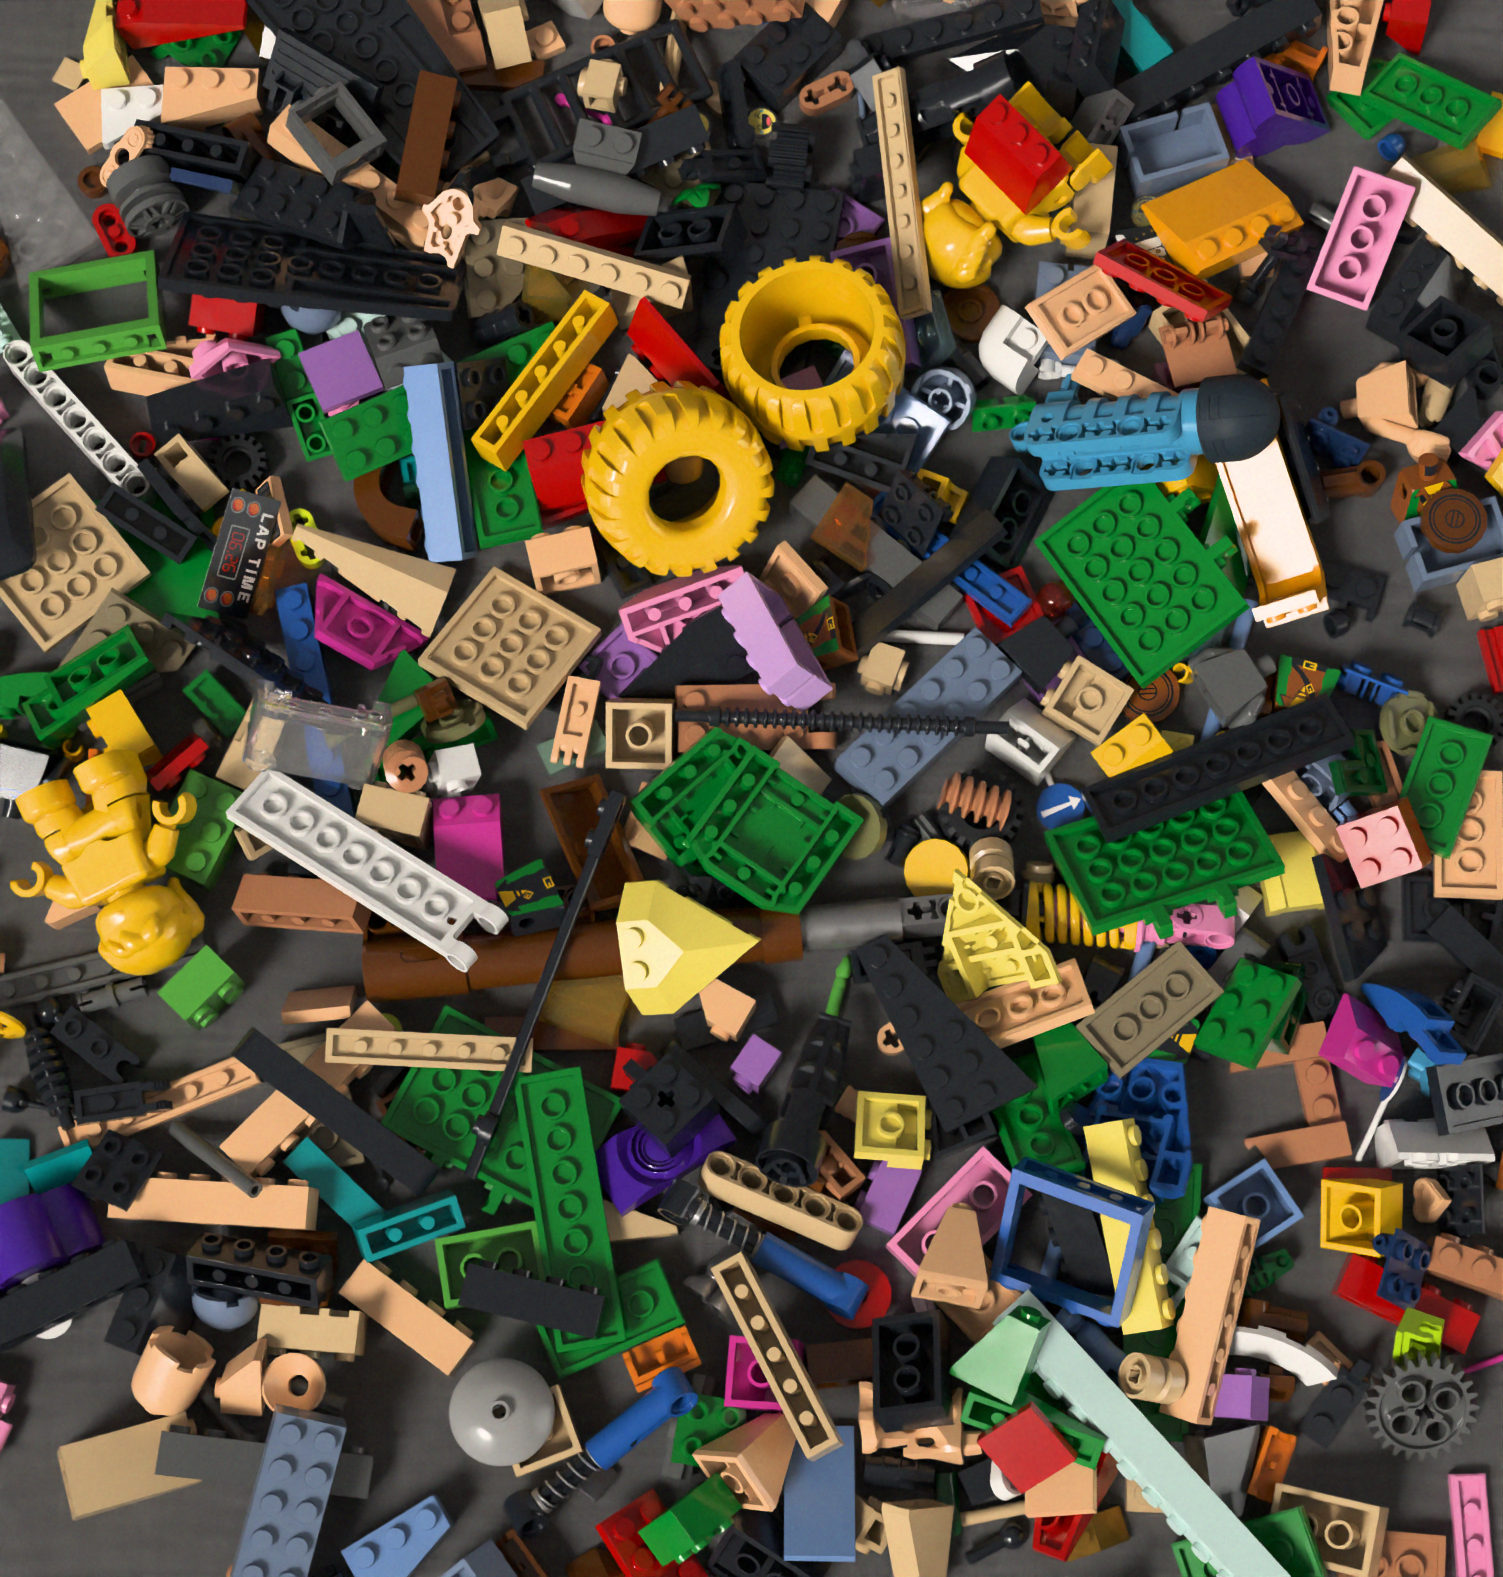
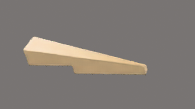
[292,523,456,638]

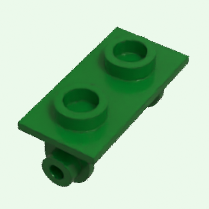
[971,394,1036,433]

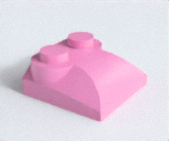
[189,338,281,380]

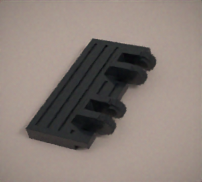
[262,27,385,145]

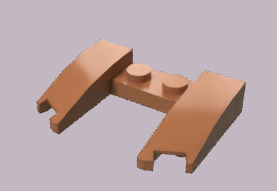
[1229,1021,1353,1170]

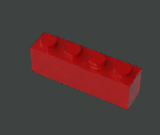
[1331,1253,1481,1355]

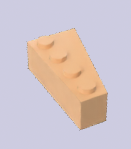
[1326,0,1385,96]

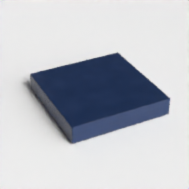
[170,167,245,196]

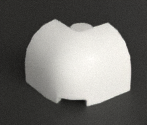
[979,305,1049,396]

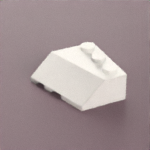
[1374,1118,1495,1170]

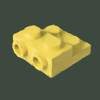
[854,1091,932,1170]

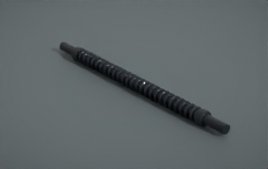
[675,706,1009,737]

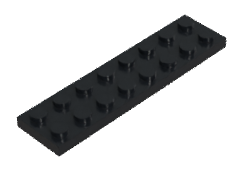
[1080,693,1356,844]

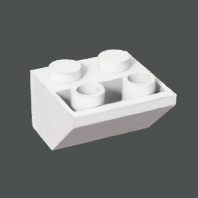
[985,698,1077,786]

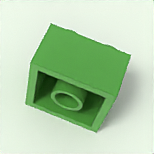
[157,944,246,1031]

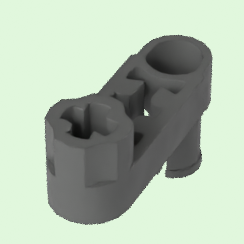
[1207,926,1270,985]

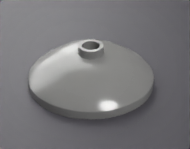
[449,1358,555,1466]

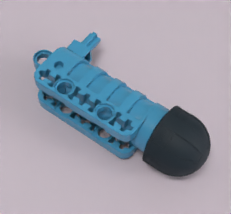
[1009,374,1280,491]

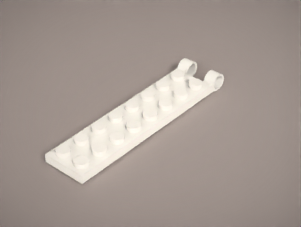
[226,765,508,972]

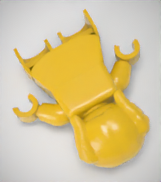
[920,81,1114,289]
[10,750,205,976]

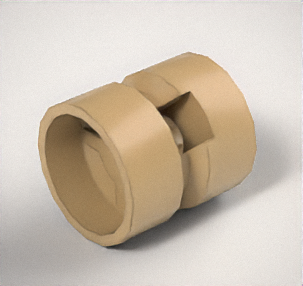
[969,837,1015,900]
[1118,1352,1186,1405]

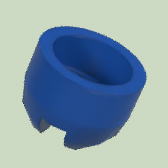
[1377,133,1406,161]

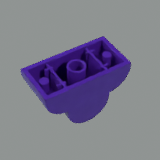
[1215,56,1331,159]
[0,1183,107,1297]

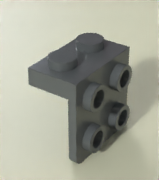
[363,316,445,389]

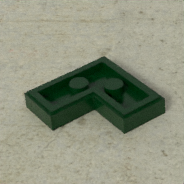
[1328,729,1388,796]

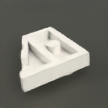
[101,84,164,150]

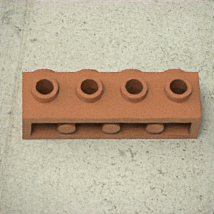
[231,873,372,934]
[1424,1233,1503,1301]

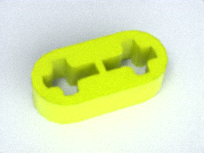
[289,508,326,569]

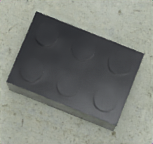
[733,3,843,115]
[872,1309,953,1433]

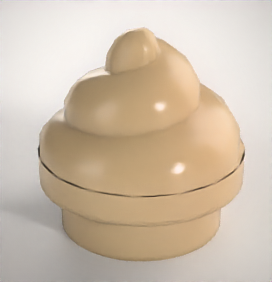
[1022,861,1056,895]

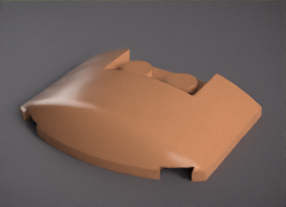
[406,0,487,73]

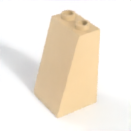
[57,1412,202,1521]

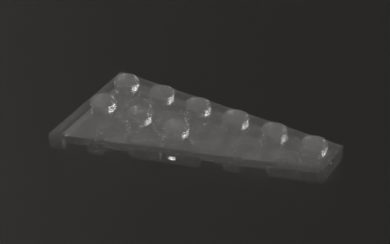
[0,97,102,293]

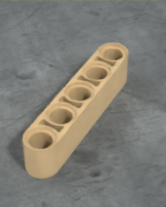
[698,1151,863,1250]

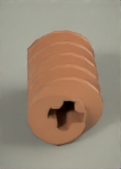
[382,739,428,793]
[936,771,1012,831]

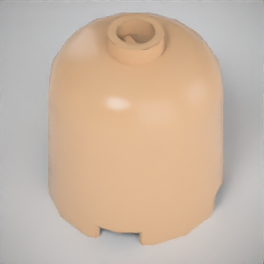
[603,0,663,35]
[131,1325,216,1416]

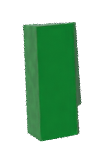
[22,625,156,747]

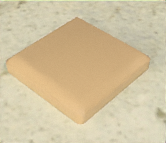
[52,57,84,91]

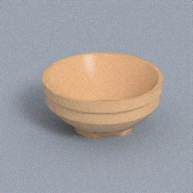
[261,1353,326,1412]

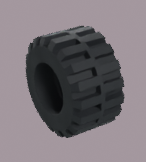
[938,769,1023,855]

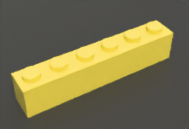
[1083,1118,1175,1335]

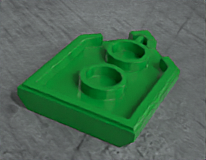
[1326,58,1395,140]

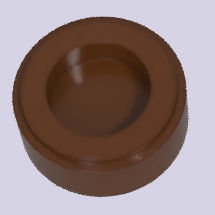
[77,165,109,199]

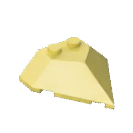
[937,868,1062,1003]
[616,879,762,1015]

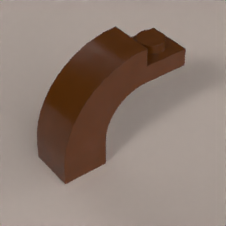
[353,459,424,552]

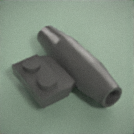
[532,118,662,216]

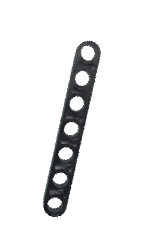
[230,1026,441,1197]

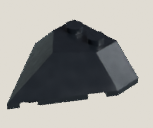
[948,14,1077,123]

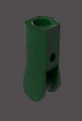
[933,1472,962,1538]

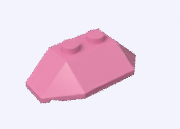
[618,565,744,653]

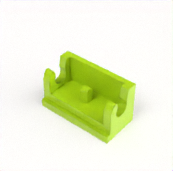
[1391,1307,1445,1383]

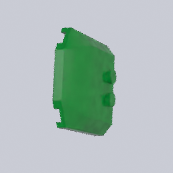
[628,727,752,884]
[687,745,864,915]

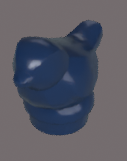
[1110,295,1153,350]

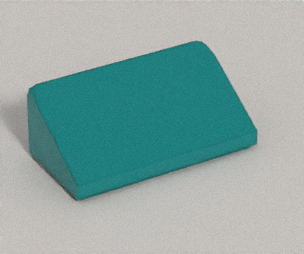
[0,1139,31,1205]

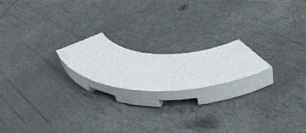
[1229,1323,1339,1386]

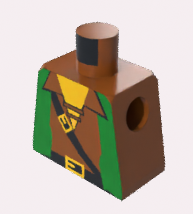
[1390,453,1458,524]
[795,595,858,671]
[1271,654,1341,713]

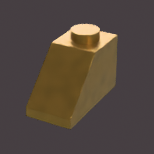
[1066,1505,1130,1562]

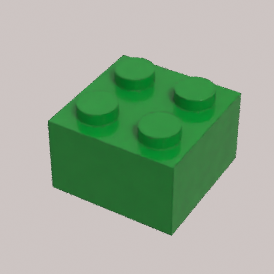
[638,1472,742,1567]

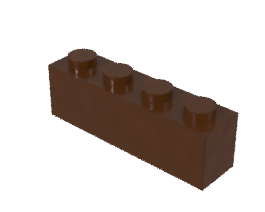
[394,70,461,207]

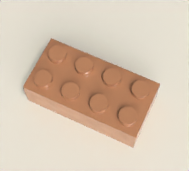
[664,0,805,32]

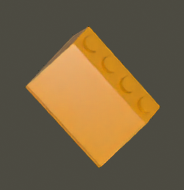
[1141,159,1304,280]

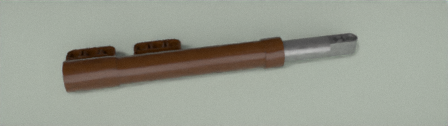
[362,884,953,1004]

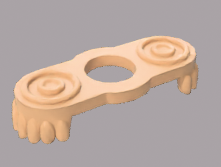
[100,125,155,188]

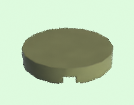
[1379,690,1439,756]
[420,699,486,744]
[834,793,887,860]

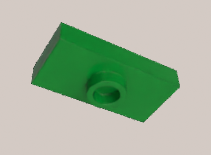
[182,669,246,739]

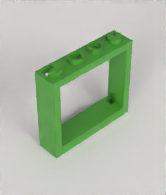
[29,250,167,372]

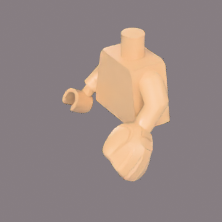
[1340,360,1451,463]

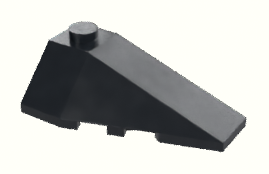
[618,606,755,699]

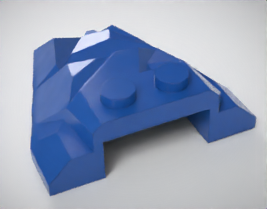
[1074,1058,1193,1204]

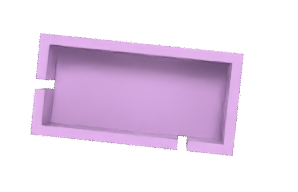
[718,572,833,712]

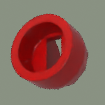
[129,432,156,459]

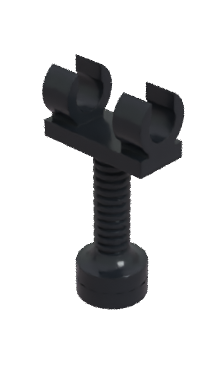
[1233,225,1309,306]

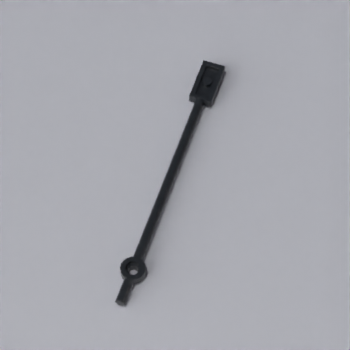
[463,790,626,1180]

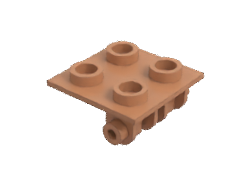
[1158,314,1237,388]

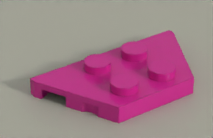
[314,573,429,671]

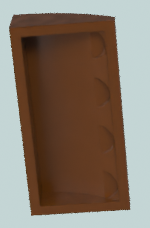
[539,774,644,912]

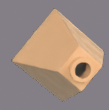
[911,1203,988,1309]
[692,1412,796,1512]

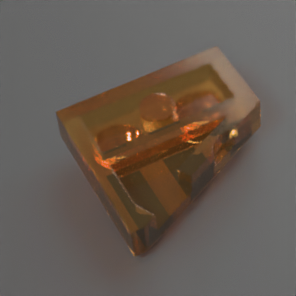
[810,482,873,572]
[250,545,285,616]

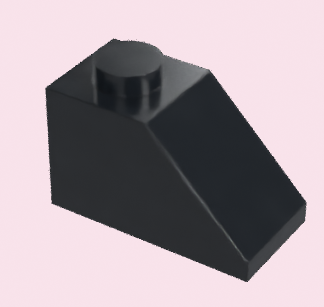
[1432,386,1481,466]

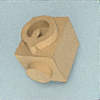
[577,59,627,113]
[857,642,910,695]
[855,1494,888,1555]

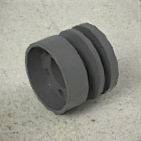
[106,155,189,239]

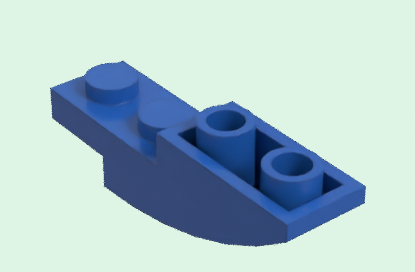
[1360,983,1467,1065]

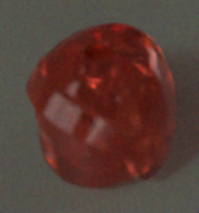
[1036,582,1073,618]

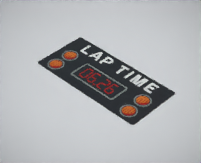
[198,488,281,618]

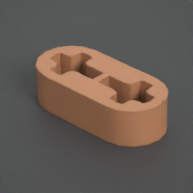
[799,71,854,117]

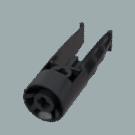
[856,50,1022,149]
[756,1011,852,1188]

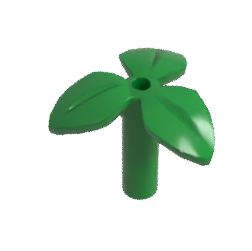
[670,183,722,208]

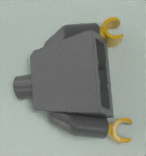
[1173,647,1276,736]

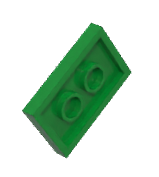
[1193,958,1302,1070]

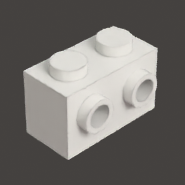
[423,743,482,802]

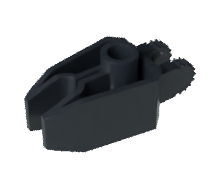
[846,38,908,111]

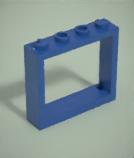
[989,1156,1155,1328]

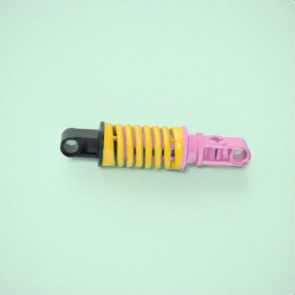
[994,879,1235,952]

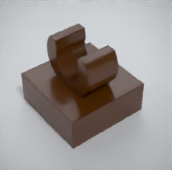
[414,676,458,723]
[1259,1361,1295,1403]

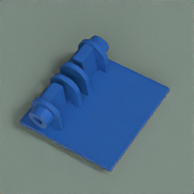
[1336,660,1409,706]

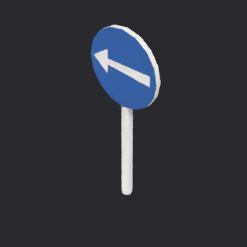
[1036,771,1085,830]
[1355,1056,1408,1162]

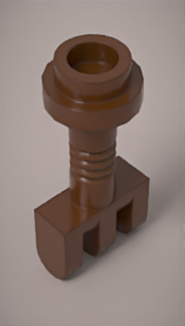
[632,82,694,131]

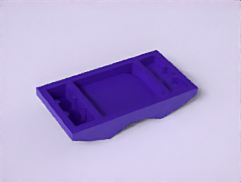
[595,1104,737,1217]

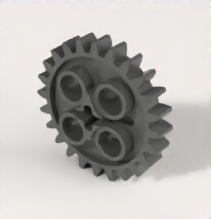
[1363,1351,1480,1461]

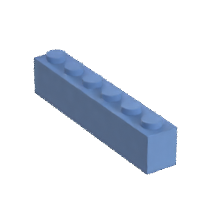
[403,361,479,562]

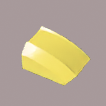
[1260,831,1325,917]

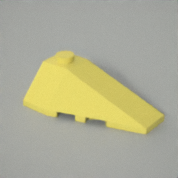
[80,0,130,90]

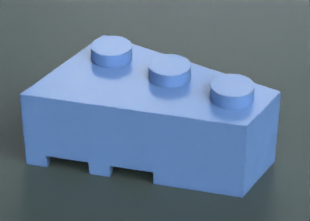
[341,1495,454,1577]

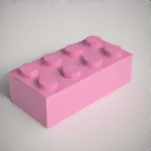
[1306,165,1416,311]
[885,1146,1032,1278]

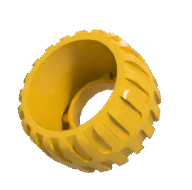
[719,255,906,452]
[581,381,774,577]

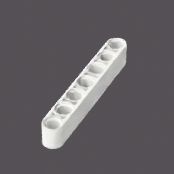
[3,340,157,507]

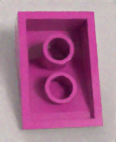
[433,794,505,901]

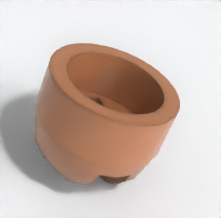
[591,35,615,54]

